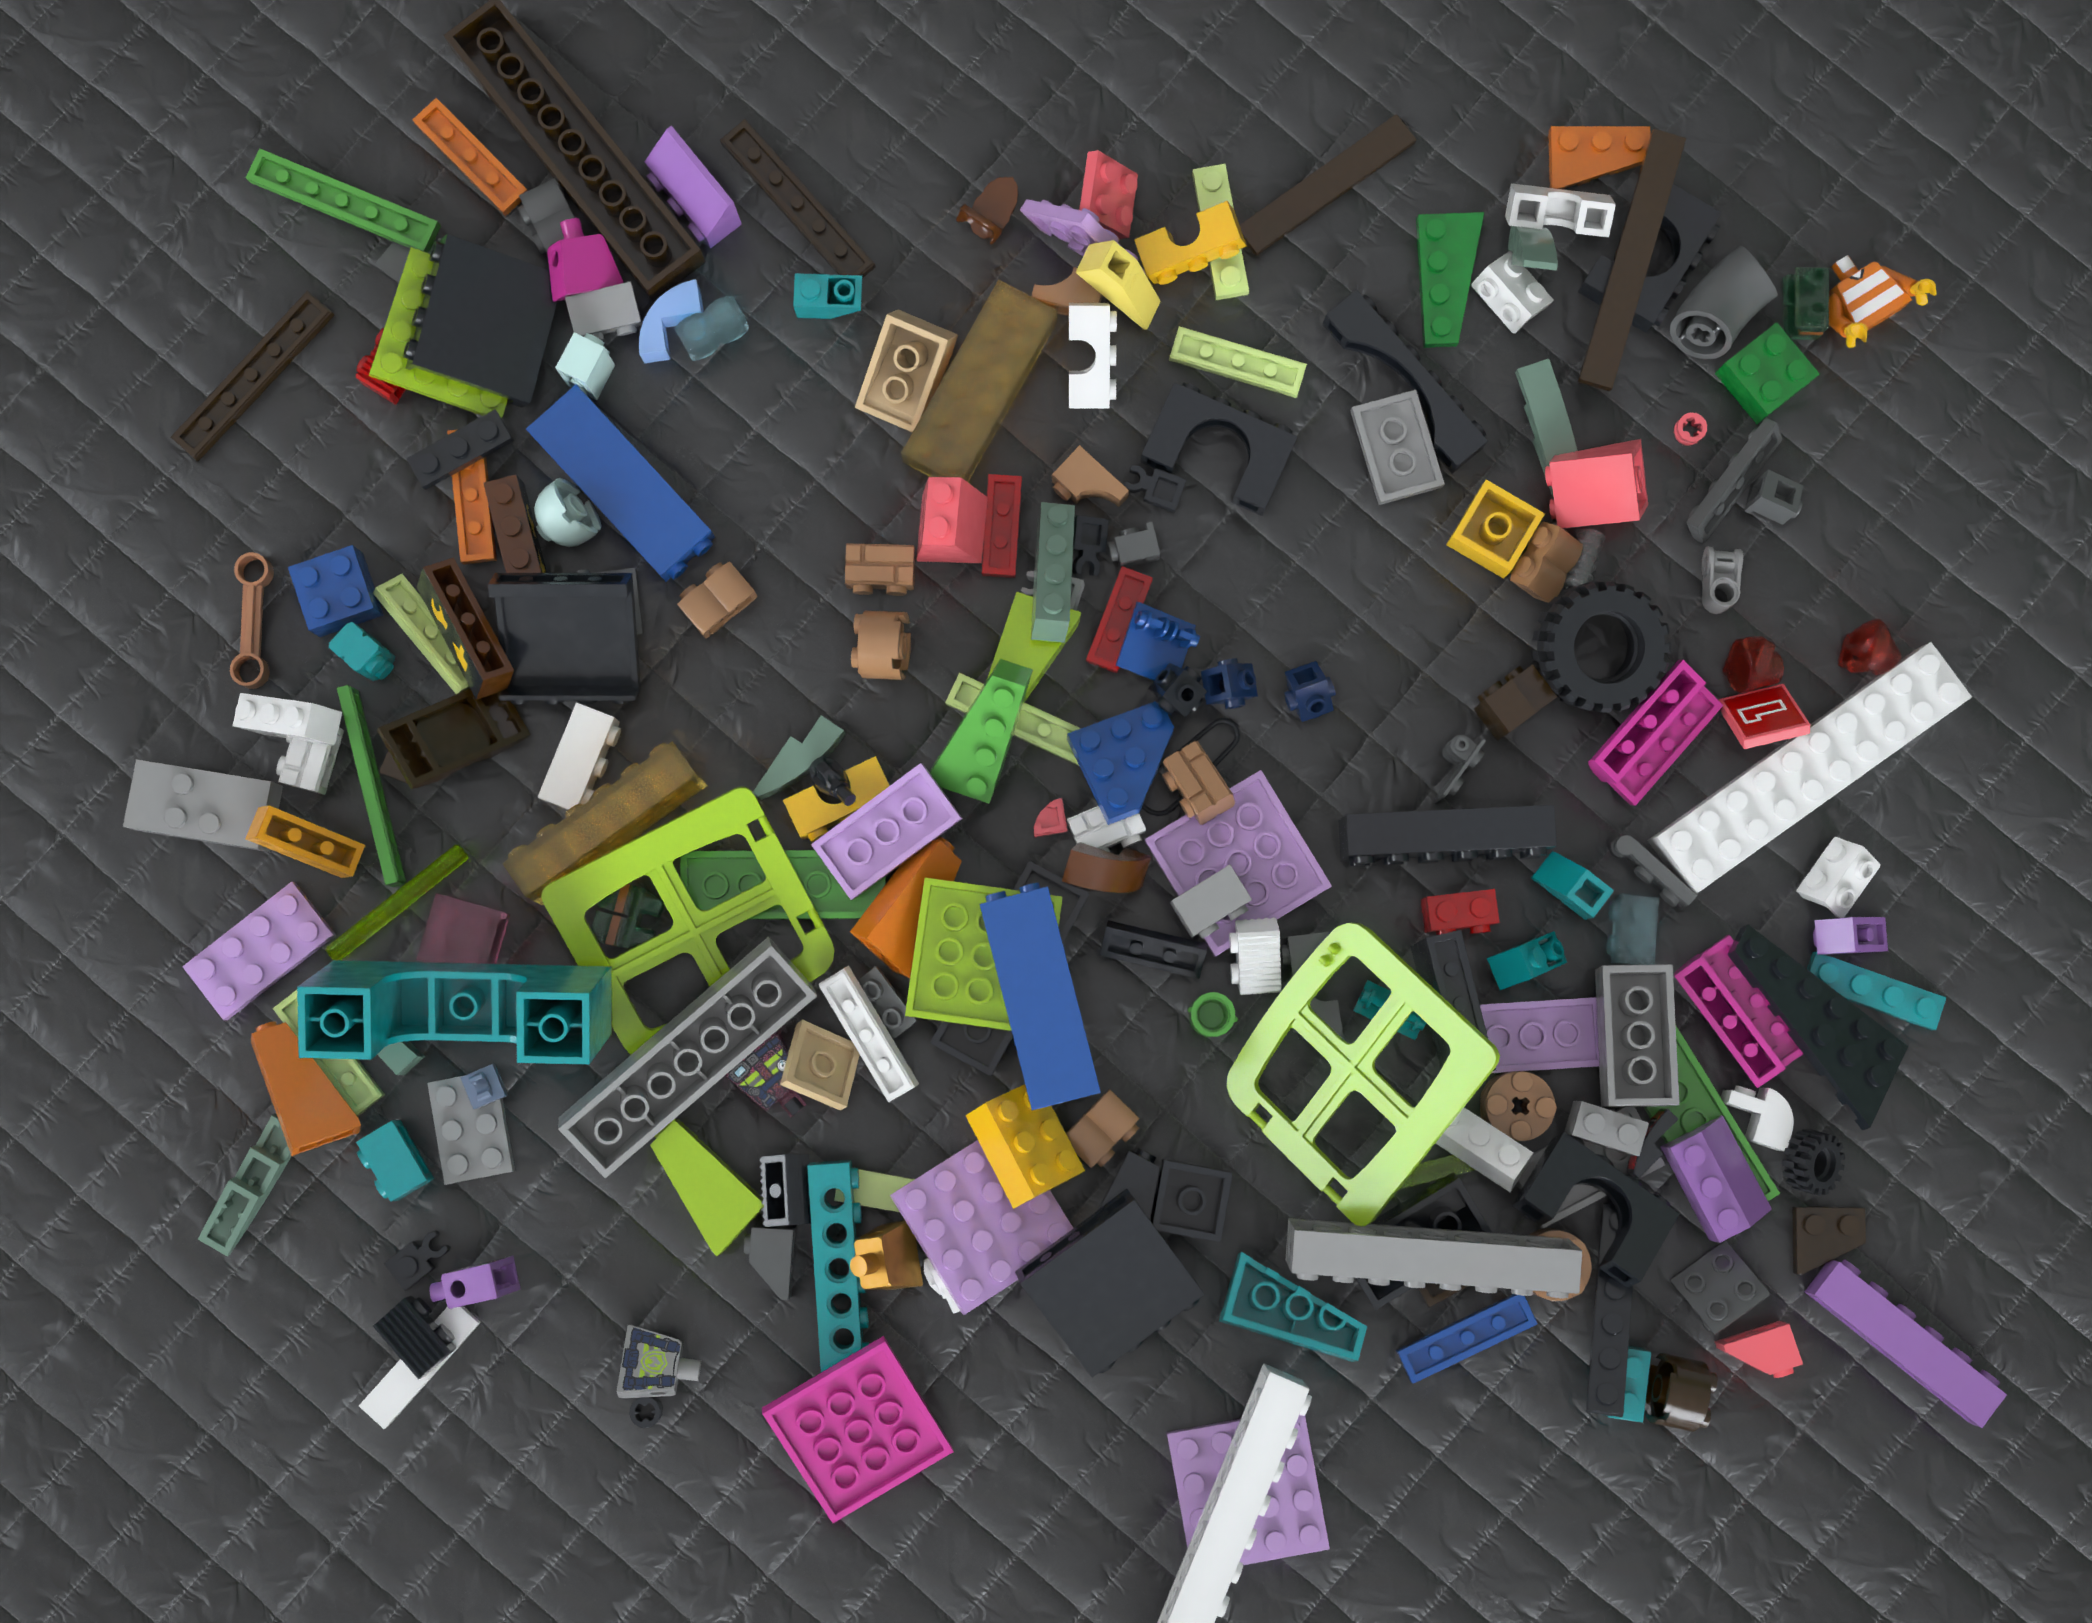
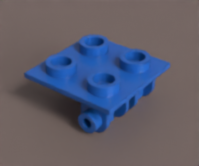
[1115,602,1200,681]

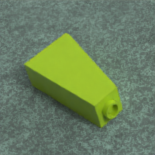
[987,592,1081,704]
[650,1119,764,1256]

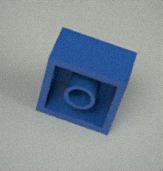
[288,545,384,637]

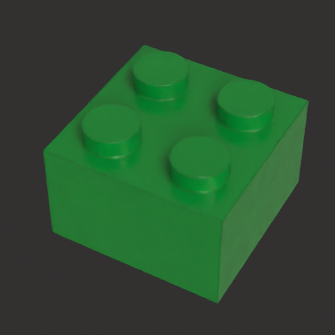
[1715,322,1820,424]

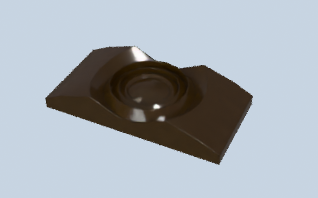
[377,689,531,789]

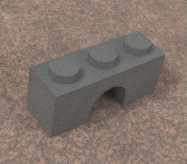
[1280,932,1343,1040]

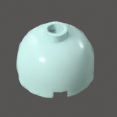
[534,478,602,547]

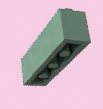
[1031,502,1075,643]

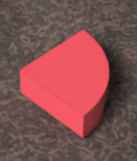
[1034,798,1068,838]

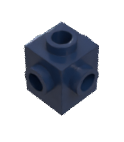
[1201,658,1258,709]
[1284,661,1336,722]

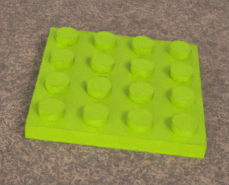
[369,247,508,418]
[905,878,1063,1031]

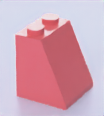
[1545,439,1648,528]
[916,477,988,563]

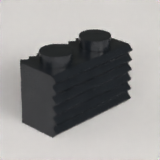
[759,1154,811,1227]
[373,1296,456,1379]

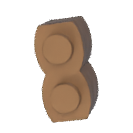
[1510,521,1583,603]
[677,561,758,639]
[1066,1088,1140,1168]

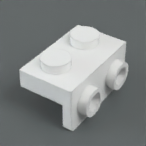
[1471,251,1554,333]
[1796,836,1880,918]

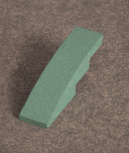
[1515,359,1578,499]
[198,1113,291,1256]

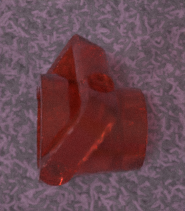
[1838,619,1902,675]
[1723,636,1784,693]

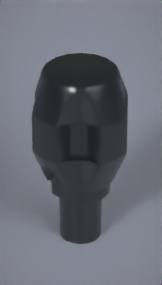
[809,757,856,806]

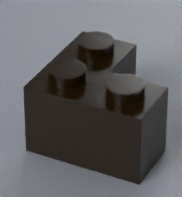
[1473,664,1557,741]

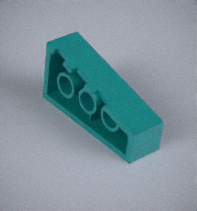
[1219,1252,1367,1362]

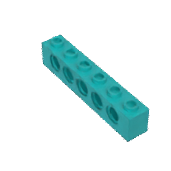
[807,1160,870,1372]

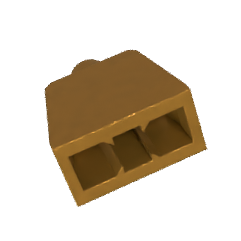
[850,1221,923,1290]

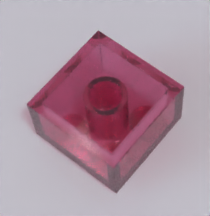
[416,893,510,964]

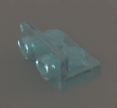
[1606,893,1659,965]

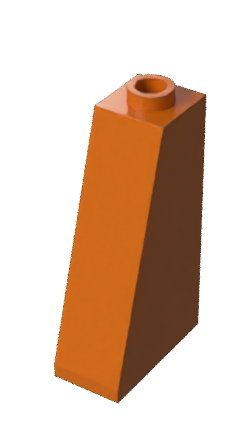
[850,836,962,978]
[251,1021,361,1156]

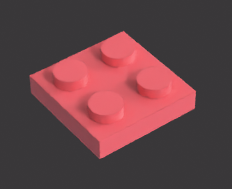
[1079,150,1138,239]

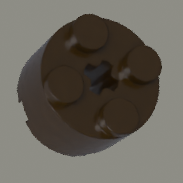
[1645,1353,1718,1432]

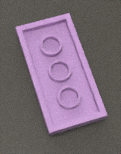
[811,763,963,900]
[182,882,336,1020]
[1480,997,1599,1073]

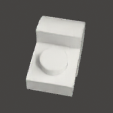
[1721,1086,1794,1151]

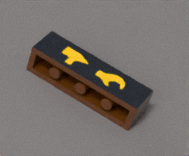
[483,474,547,573]
[417,557,514,700]

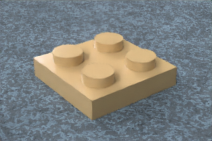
[780,1019,860,1111]

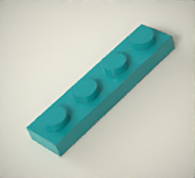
[1807,952,1946,1030]

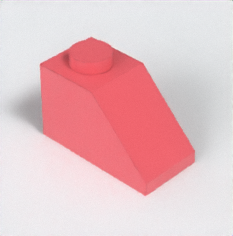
[1714,1320,1803,1378]

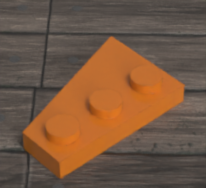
[1549,126,1650,189]

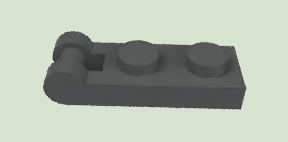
[1609,835,1698,908]

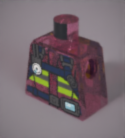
[725,1032,807,1118]

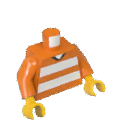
[1827,255,1937,348]

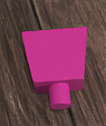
[547,218,623,302]

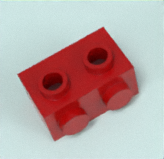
[1421,889,1500,935]

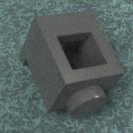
[1744,469,1803,525]
[1107,522,1160,569]

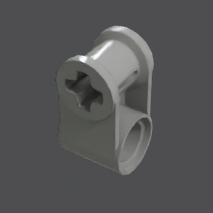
[1701,546,1743,614]

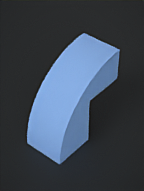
[639,279,705,363]

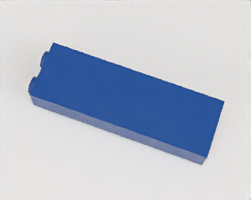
[526,385,715,582]
[980,882,1101,1110]

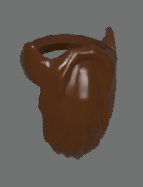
[956,176,1019,245]

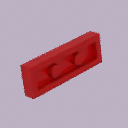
[982,474,1022,578]
[1086,566,1153,673]

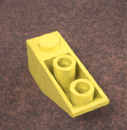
[1075,240,1161,330]

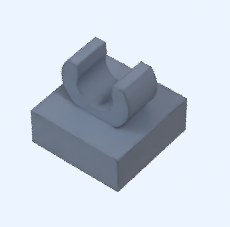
[461,1064,508,1110]

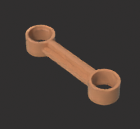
[230,552,274,689]

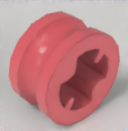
[1673,412,1707,446]

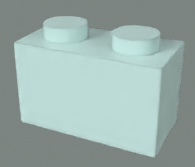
[555,332,615,400]

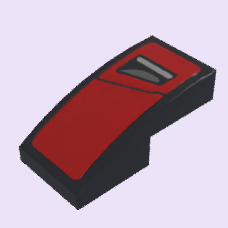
[1626,1109,1678,1178]

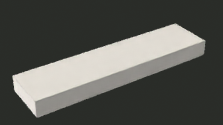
[818,966,919,1102]
[359,1306,481,1429]

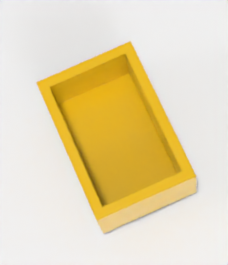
[965,1084,1085,1209]

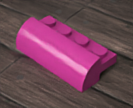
[1588,660,1724,806]
[1673,935,1803,1088]

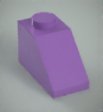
[1813,917,1888,955]

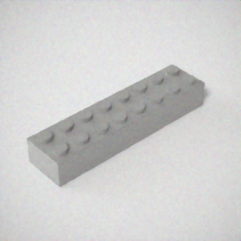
[558,937,817,1178]
[1285,1218,1582,1298]

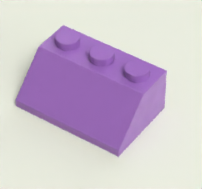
[645,126,742,248]
[1660,1115,1772,1243]

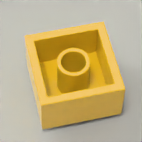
[1446,480,1545,579]

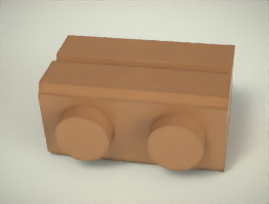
[845,543,915,596]
[1162,741,1235,825]

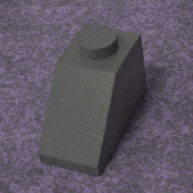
[744,1225,796,1300]

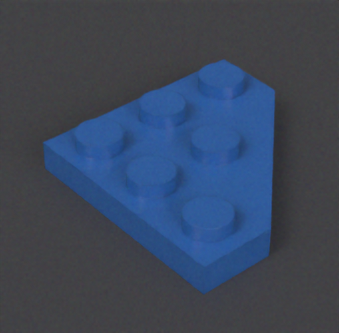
[1067,701,1174,825]

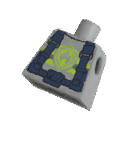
[616,1325,701,1398]

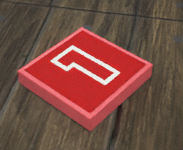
[1719,684,1810,749]

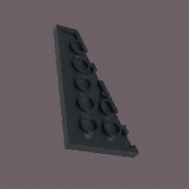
[1727,924,1908,1130]

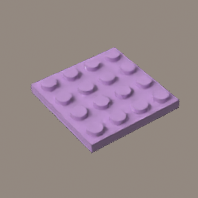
[1144,770,1332,957]
[890,1140,1073,1315]
[1166,1414,1330,1565]

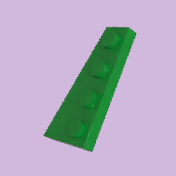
[1416,212,1484,348]

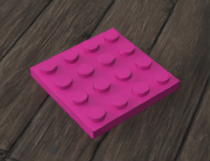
[761,1336,954,1523]

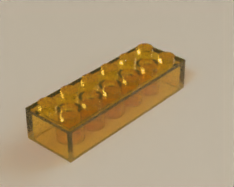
[901,280,1058,482]
[502,741,708,905]

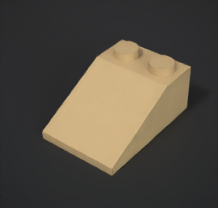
[855,309,958,433]

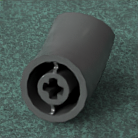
[1670,245,1778,359]

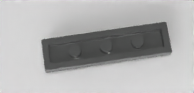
[1687,418,1783,544]

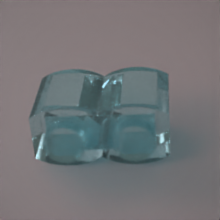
[675,296,749,360]

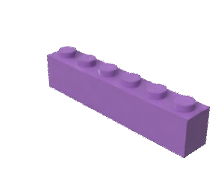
[1804,1259,2007,1428]

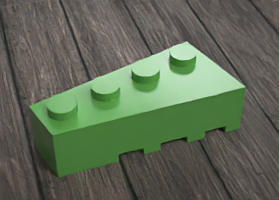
[930,659,1033,804]

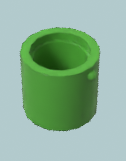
[1188,992,1238,1037]

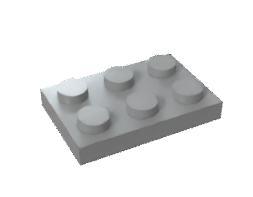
[1350,390,1445,505]
[427,1076,515,1185]

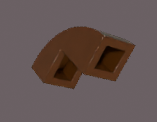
[1062,842,1151,893]

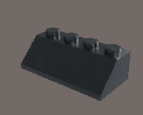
[1357,1172,1493,1310]

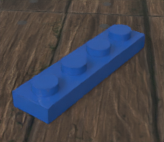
[1396,1294,1538,1384]

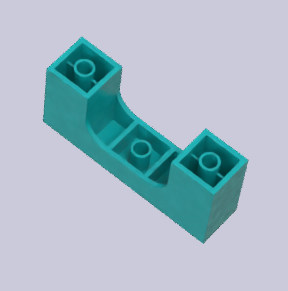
[297,960,612,1064]

